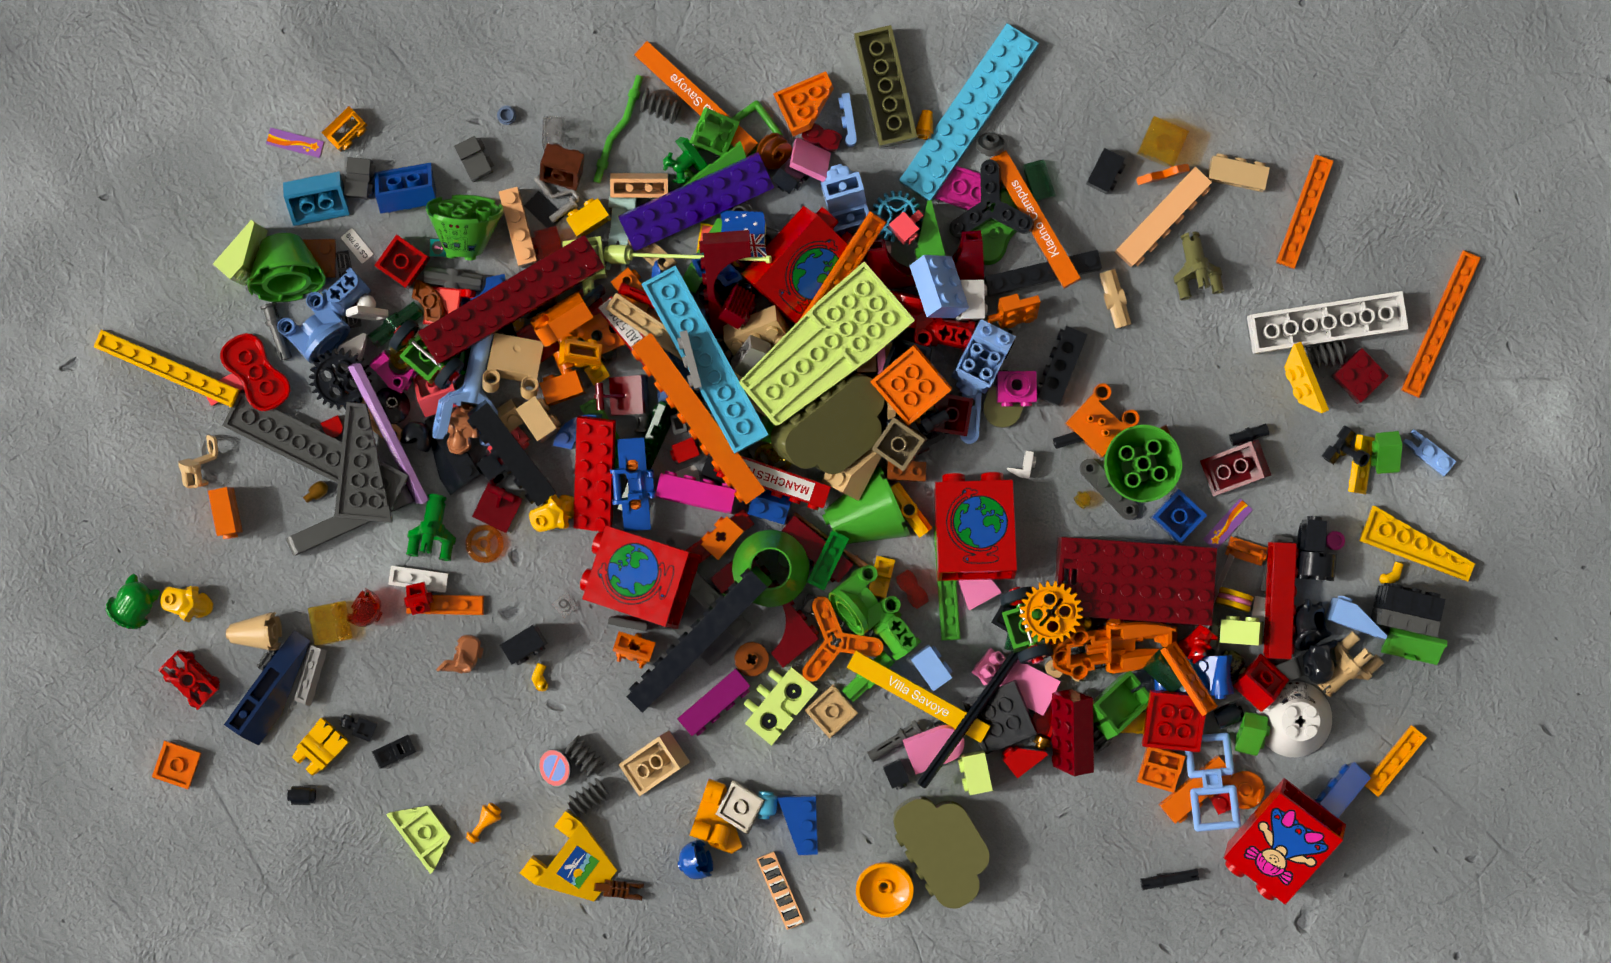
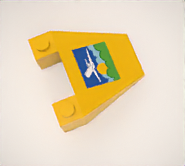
[520,809,617,901]

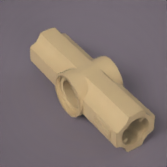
[1099,269,1131,329]

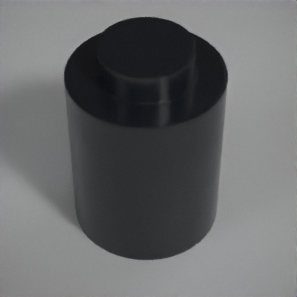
[1213,704,1244,729]

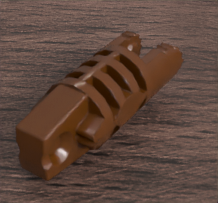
[594,879,644,901]

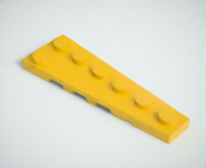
[1359,506,1475,582]

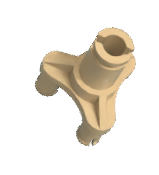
[1318,631,1384,697]

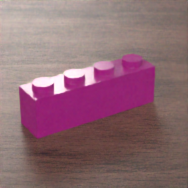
[677,668,751,736]

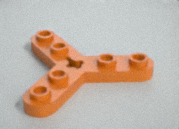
[802,596,884,682]

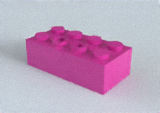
[655,471,736,514]

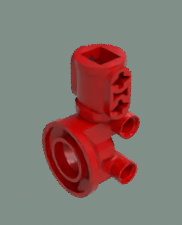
[889,290,975,352]

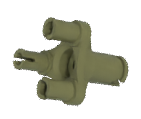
[1173,231,1224,300]

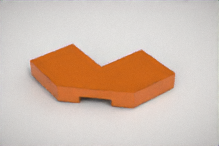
[1136,164,1190,185]

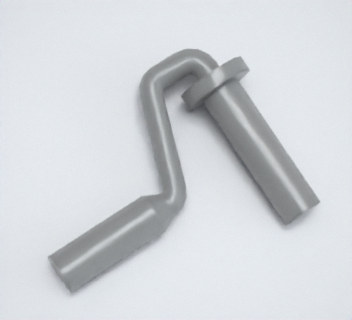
[534,175,580,223]

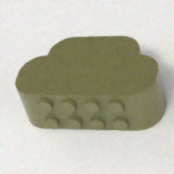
[771,371,884,474]
[893,796,990,909]

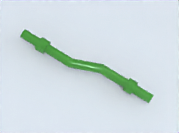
[593,75,643,184]

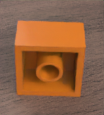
[539,368,586,406]

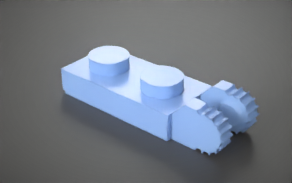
[1403,429,1456,477]

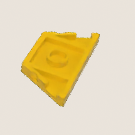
[1284,342,1329,413]

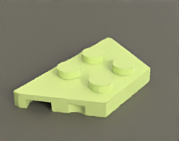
[386,805,451,874]

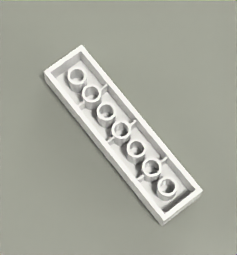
[1247,291,1408,354]

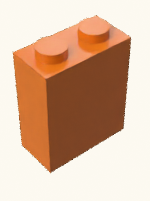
[208,487,243,539]

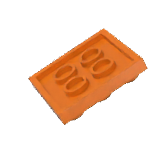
[870,344,953,426]

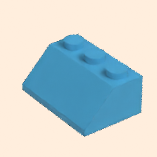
[283,171,350,226]

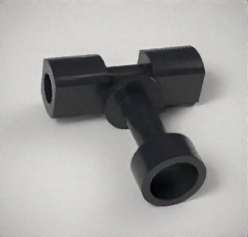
[1322,425,1370,467]

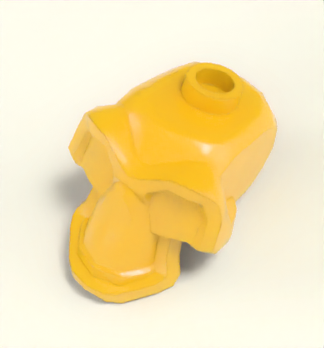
[529,494,574,532]
[160,585,213,622]

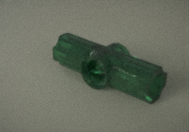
[368,301,424,348]

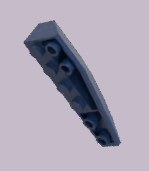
[224,630,311,746]

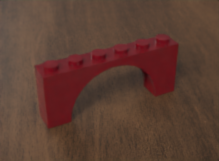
[699,230,756,339]
[867,230,984,288]
[710,556,819,668]

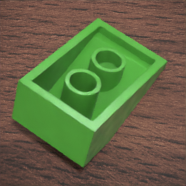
[914,200,945,260]

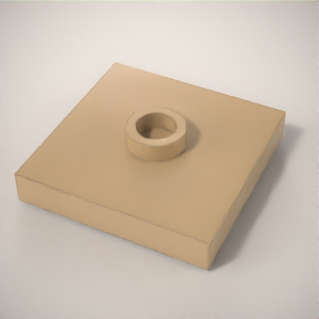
[804,685,858,739]

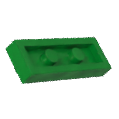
[807,530,849,590]

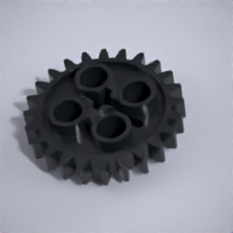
[309,348,372,410]

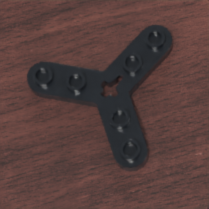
[949,159,1034,238]

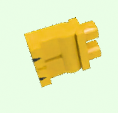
[292,717,350,776]

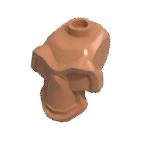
[447,404,479,455]
[436,635,483,674]

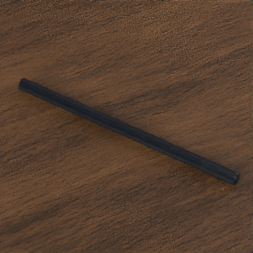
[917,616,1048,788]

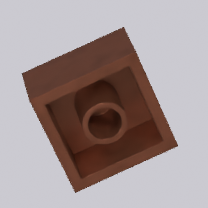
[540,143,584,191]

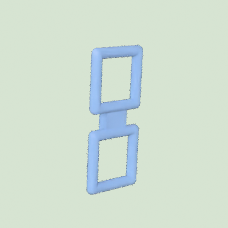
[1185,732,1241,832]

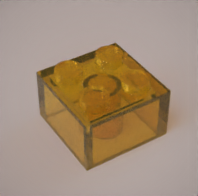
[1136,116,1189,168]

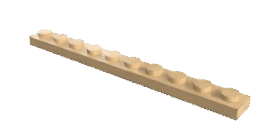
[605,293,766,417]

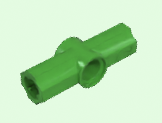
[842,651,895,702]

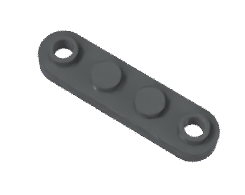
[1079,459,1139,520]

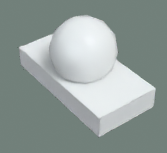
[346,295,389,321]

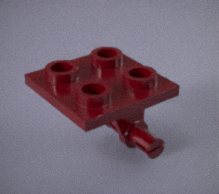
[594,375,645,416]
[472,482,523,533]

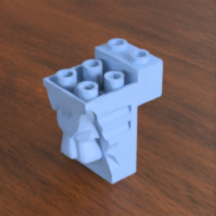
[820,164,869,237]
[951,319,1016,396]

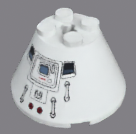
[1256,681,1332,757]

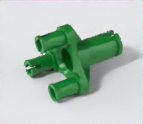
[406,494,456,561]

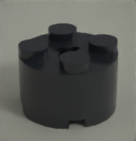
[1296,551,1337,581]

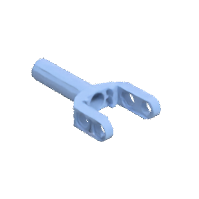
[433,334,498,446]

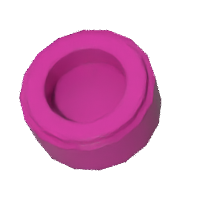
[1326,531,1345,550]

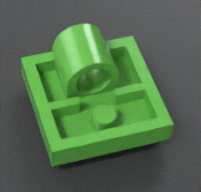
[689,107,740,156]

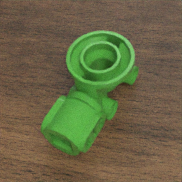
[829,565,921,660]

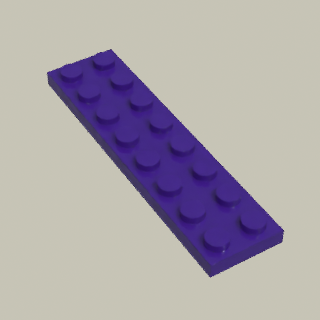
[618,153,774,252]

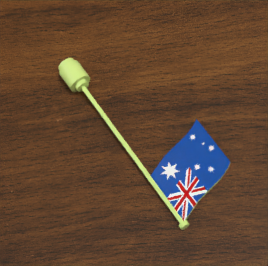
[604,211,772,264]

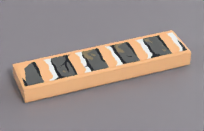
[756,851,804,930]

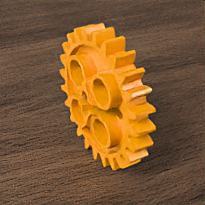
[1019,580,1083,644]

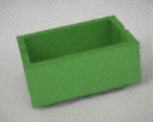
[1093,671,1149,740]

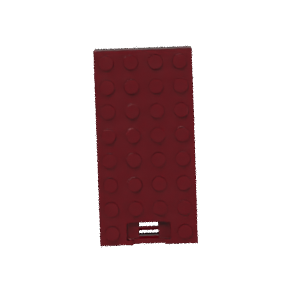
[1052,537,1217,626]

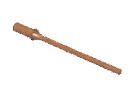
[793,512,868,568]

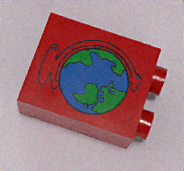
[741,206,867,325]
[934,472,1017,581]
[580,526,701,629]

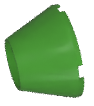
[247,233,325,302]
[732,530,809,607]

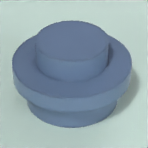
[497,106,516,125]

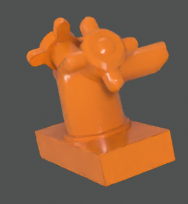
[613,631,656,669]

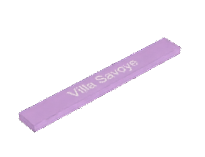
[348,363,428,504]

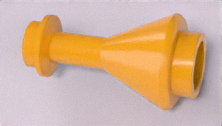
[466,802,502,844]

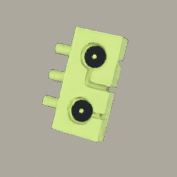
[744,667,818,746]

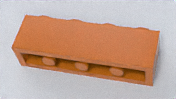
[1158,755,1234,824]

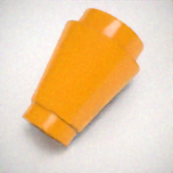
[916,110,934,140]

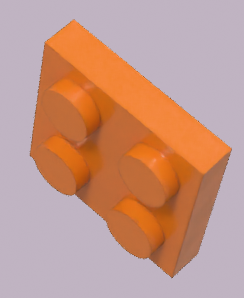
[152,740,202,789]

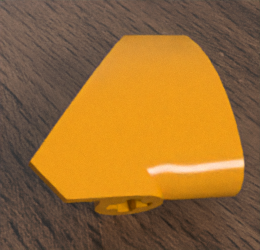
[689,779,742,854]

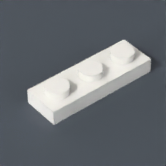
[388,566,449,593]

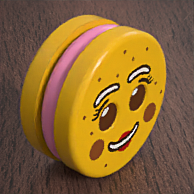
[1215,587,1254,612]

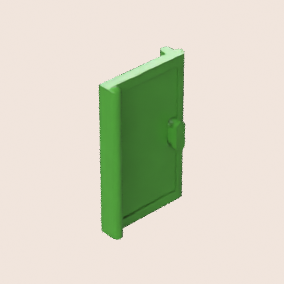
[1381,627,1448,665]

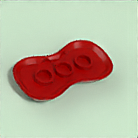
[220,333,290,411]

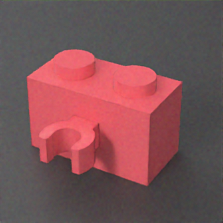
[888,210,924,245]

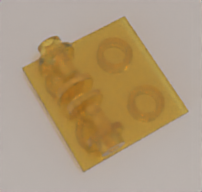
[308,601,353,646]

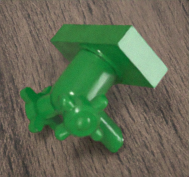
[663,137,708,184]

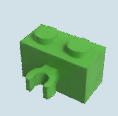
[1371,431,1403,474]
[1235,712,1270,756]

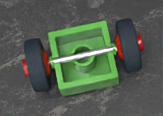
[389,319,464,390]
[1000,587,1053,664]

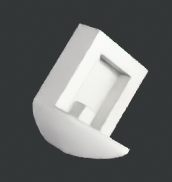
[1007,451,1036,479]

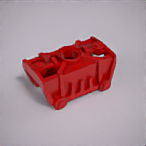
[158,649,220,710]

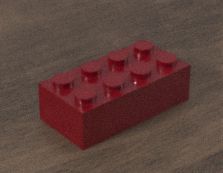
[1051,689,1094,777]

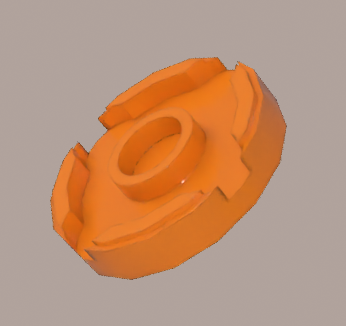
[1227,771,1265,809]

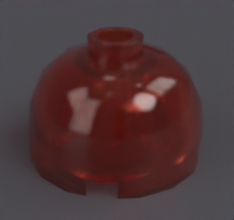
[346,588,383,627]

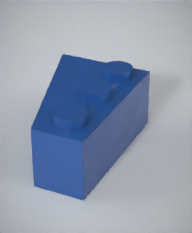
[777,795,818,855]

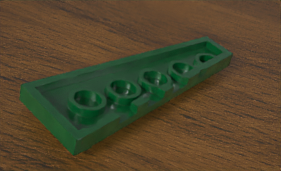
[617,401,678,511]

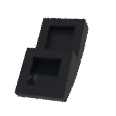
[372,735,416,769]

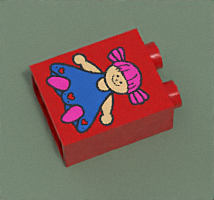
[1223,778,1346,905]

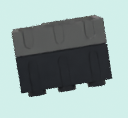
[1370,583,1446,637]

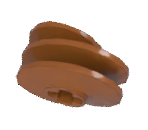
[756,133,793,170]
[734,642,769,676]

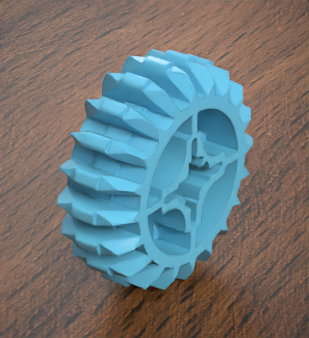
[871,191,922,242]

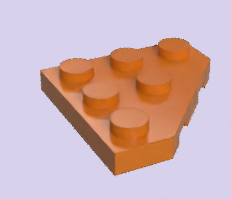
[773,71,834,137]

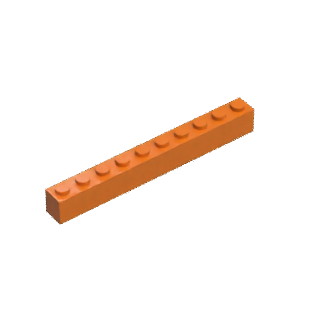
[631,333,765,504]

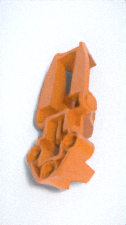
[1051,619,1177,680]

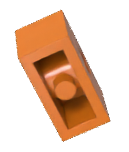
[701,516,744,560]

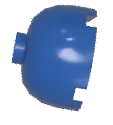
[678,840,714,880]

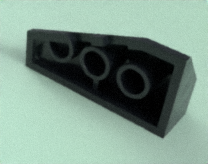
[425,414,483,495]

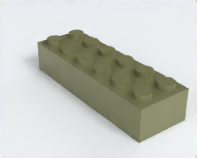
[854,25,917,149]

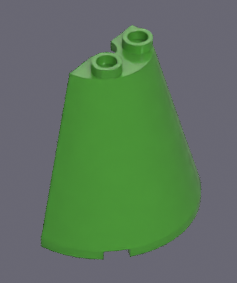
[822,465,910,544]

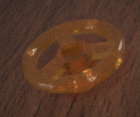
[466,525,504,563]

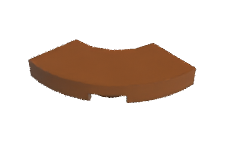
[412,280,445,322]

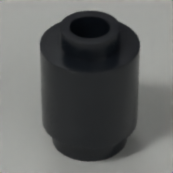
[287,786,316,805]

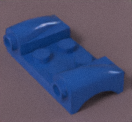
[1154,655,1234,699]

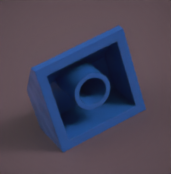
[747,489,791,525]

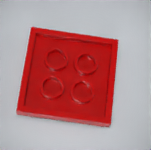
[1142,690,1206,752]

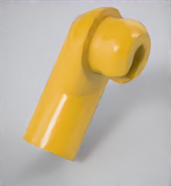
[1379,562,1404,584]
[531,663,548,692]

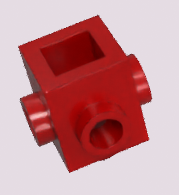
[404,582,433,615]

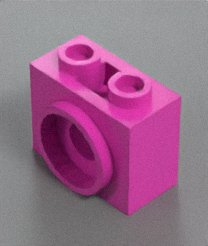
[996,371,1037,407]

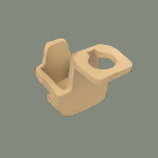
[178,434,218,488]

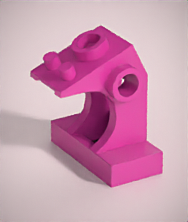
[370,350,416,393]

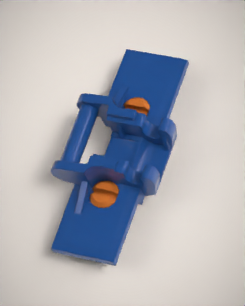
[610,437,655,531]

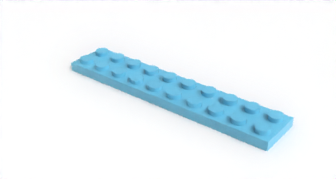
[899,23,1039,200]
[641,265,769,454]

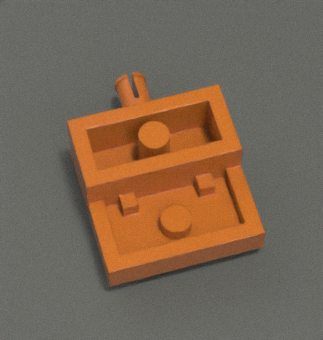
[987,294,1041,329]
[1136,747,1186,793]

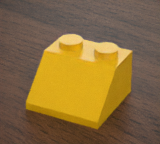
[566,198,611,238]

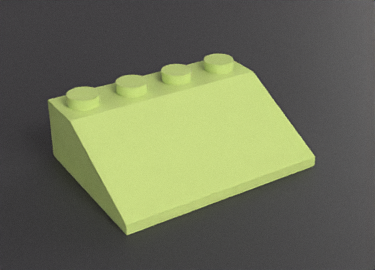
[213,220,268,286]

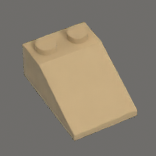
[821,447,882,501]
[618,731,690,797]

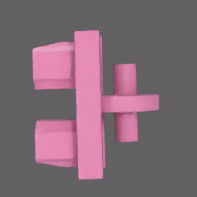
[972,648,1006,686]

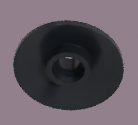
[376,388,410,424]

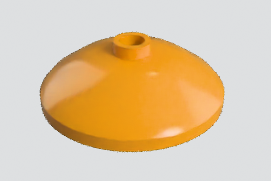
[856,862,914,918]

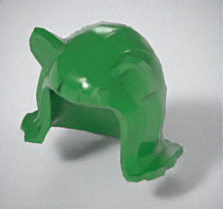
[106,574,160,629]

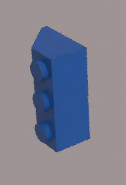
[375,163,437,214]

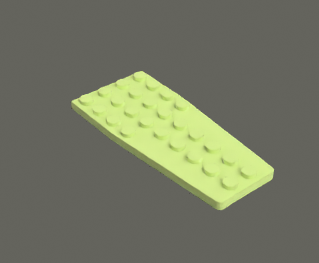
[740,262,915,426]

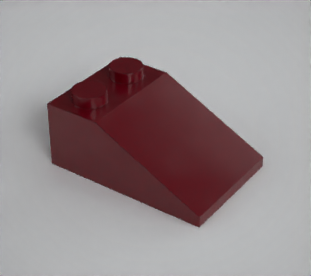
[1200,440,1272,497]

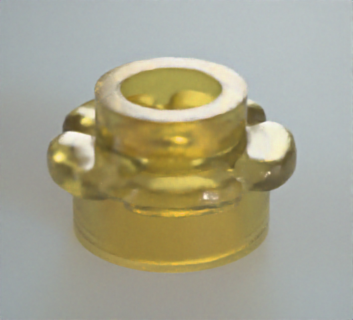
[1074,491,1091,509]

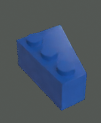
[1315,762,1371,818]

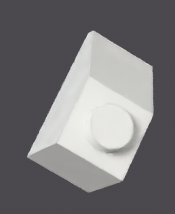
[337,333,369,369]

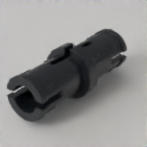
[1229,423,1269,446]

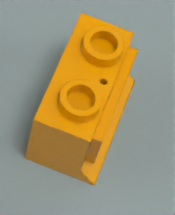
[321,106,368,152]
[558,336,602,370]

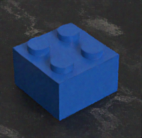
[1150,489,1207,543]

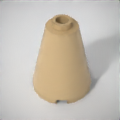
[226,612,282,651]

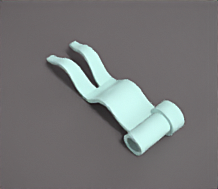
[606,196,637,271]

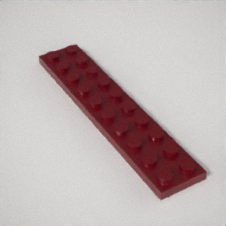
[418,235,605,366]

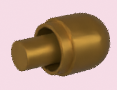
[303,481,328,503]

